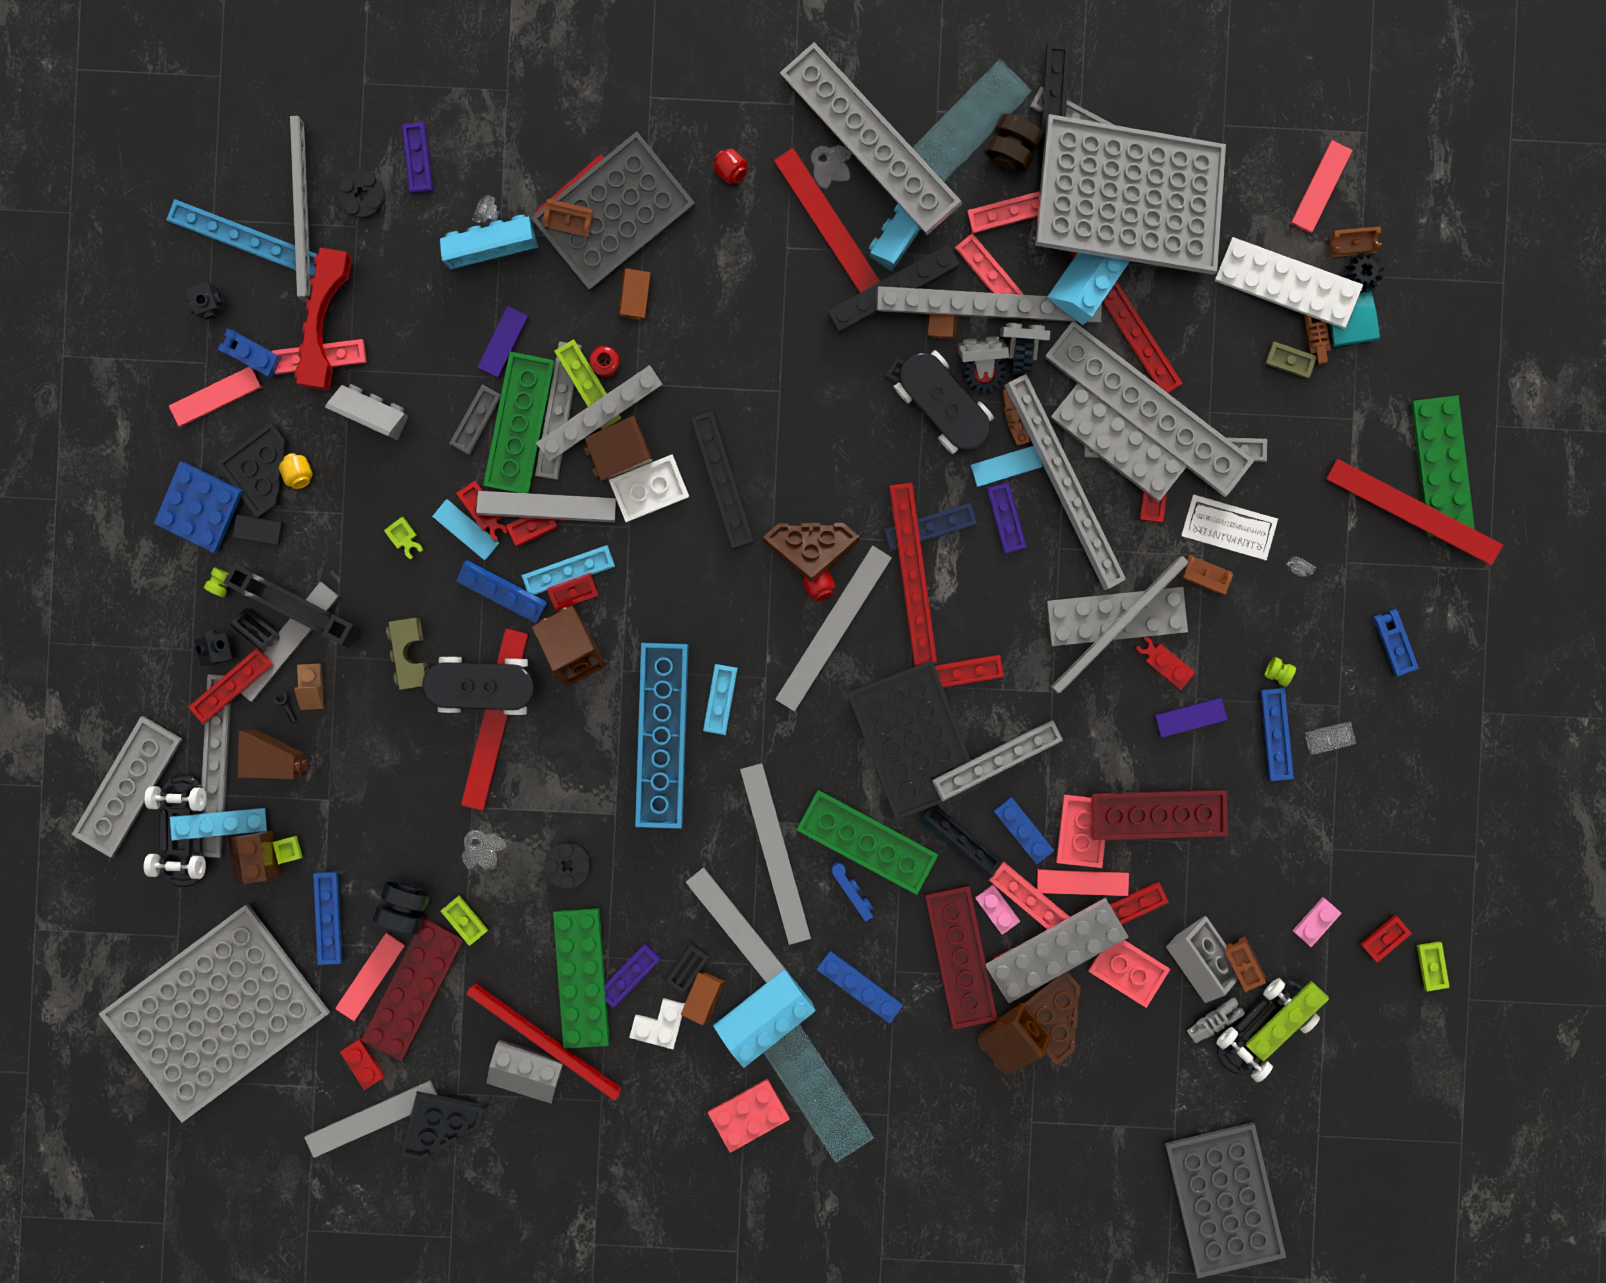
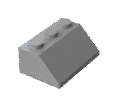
[325,384,408,441]
[1166,916,1238,1003]
[486,1039,564,1103]

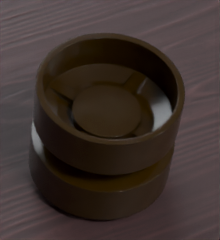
[984,114,1044,172]

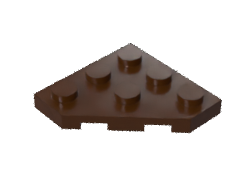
[763,523,860,583]
[1023,971,1081,1065]

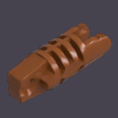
[1304,314,1331,365]
[1003,388,1031,445]

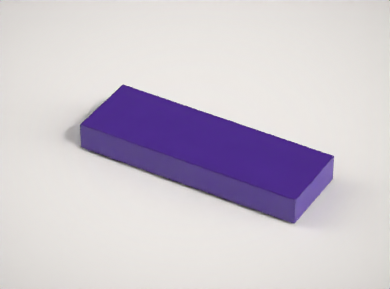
[402,122,433,194]
[478,306,529,378]
[986,482,1027,554]
[1154,698,1227,738]
[605,943,661,1008]

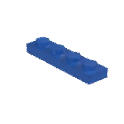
[456,560,547,624]
[1260,688,1294,781]
[313,872,343,965]
[816,950,903,1024]

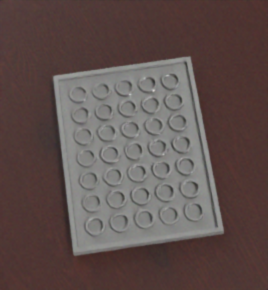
[1035,114,1226,275]
[99,903,330,1123]

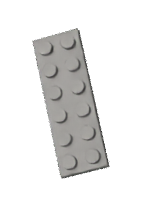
[1050,383,1187,502]
[1046,587,1188,646]
[71,716,183,858]
[986,898,1129,1003]

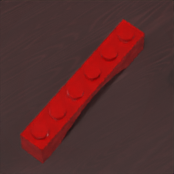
[295,248,352,391]

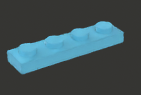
[170,808,267,840]

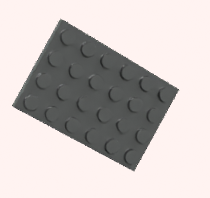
[531,131,695,291]
[1165,1122,1286,1279]

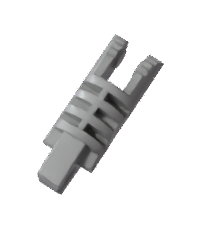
[1187,998,1245,1043]

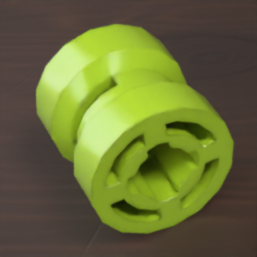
[203,567,228,598]
[1264,657,1296,687]

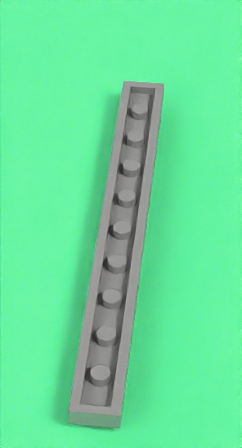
[876,286,1102,323]
[1004,374,1126,590]

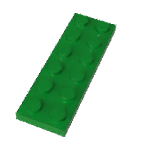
[483,352,555,494]
[1411,395,1475,537]
[796,790,938,895]
[553,908,610,1048]

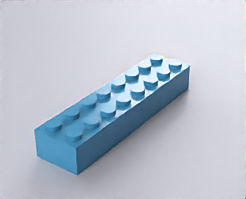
[635,643,689,828]

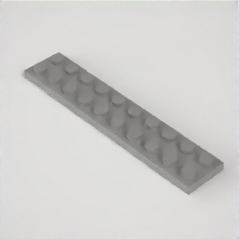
[780,42,962,235]
[1044,321,1255,497]

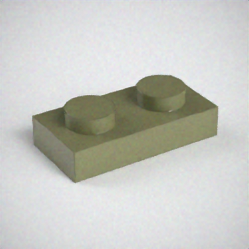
[1265,342,1317,379]

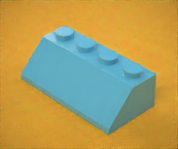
[868,204,921,272]
[440,215,538,269]
[1047,253,1130,325]
[713,969,816,1068]

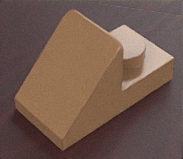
[294,664,324,710]

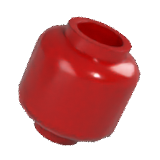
[714,149,747,184]
[590,346,620,378]
[802,569,836,601]

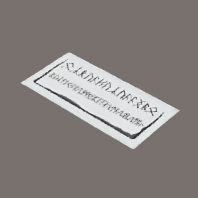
[1181,495,1278,560]

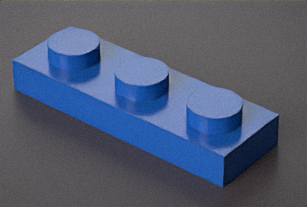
[994,797,1055,865]

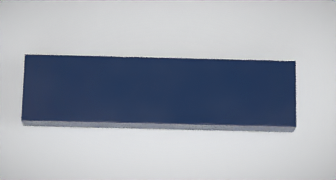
[884,502,977,551]

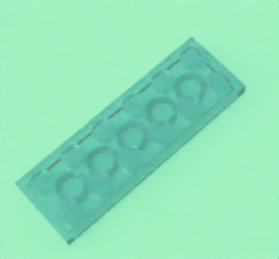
[912,59,1032,182]
[763,1024,874,1163]

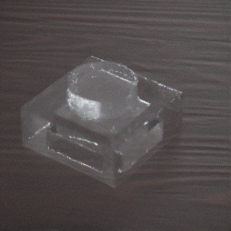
[1287,556,1316,577]

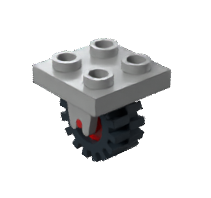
[999,323,1050,376]
[958,336,1009,393]

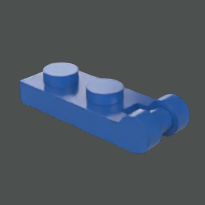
[218,328,282,378]
[1373,609,1419,676]
[832,862,874,922]

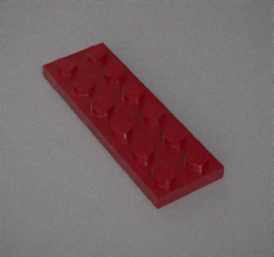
[1091,790,1228,840]
[925,885,998,1030]
[361,918,464,1061]

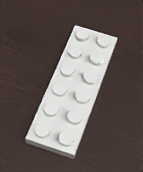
[1215,237,1363,329]

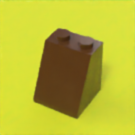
[583,416,654,482]
[532,605,607,687]
[238,729,308,779]
[228,830,280,884]
[977,1002,1051,1075]

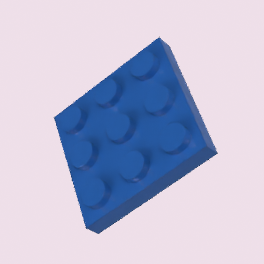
[154,462,243,553]

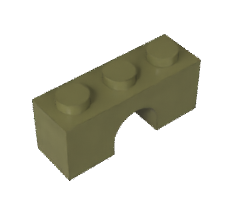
[386,618,428,690]

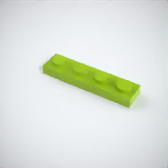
[554,339,622,430]
[1246,981,1329,1062]

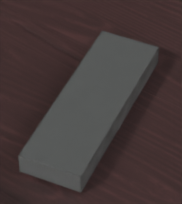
[449,384,501,455]

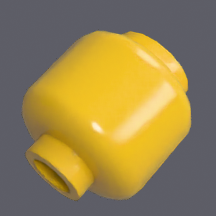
[278,453,313,489]

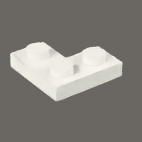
[629,998,685,1049]

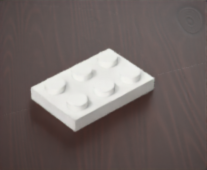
[609,455,689,523]

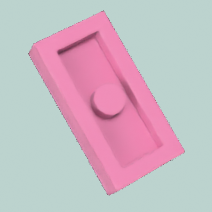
[975,884,1020,935]
[1292,897,1342,947]

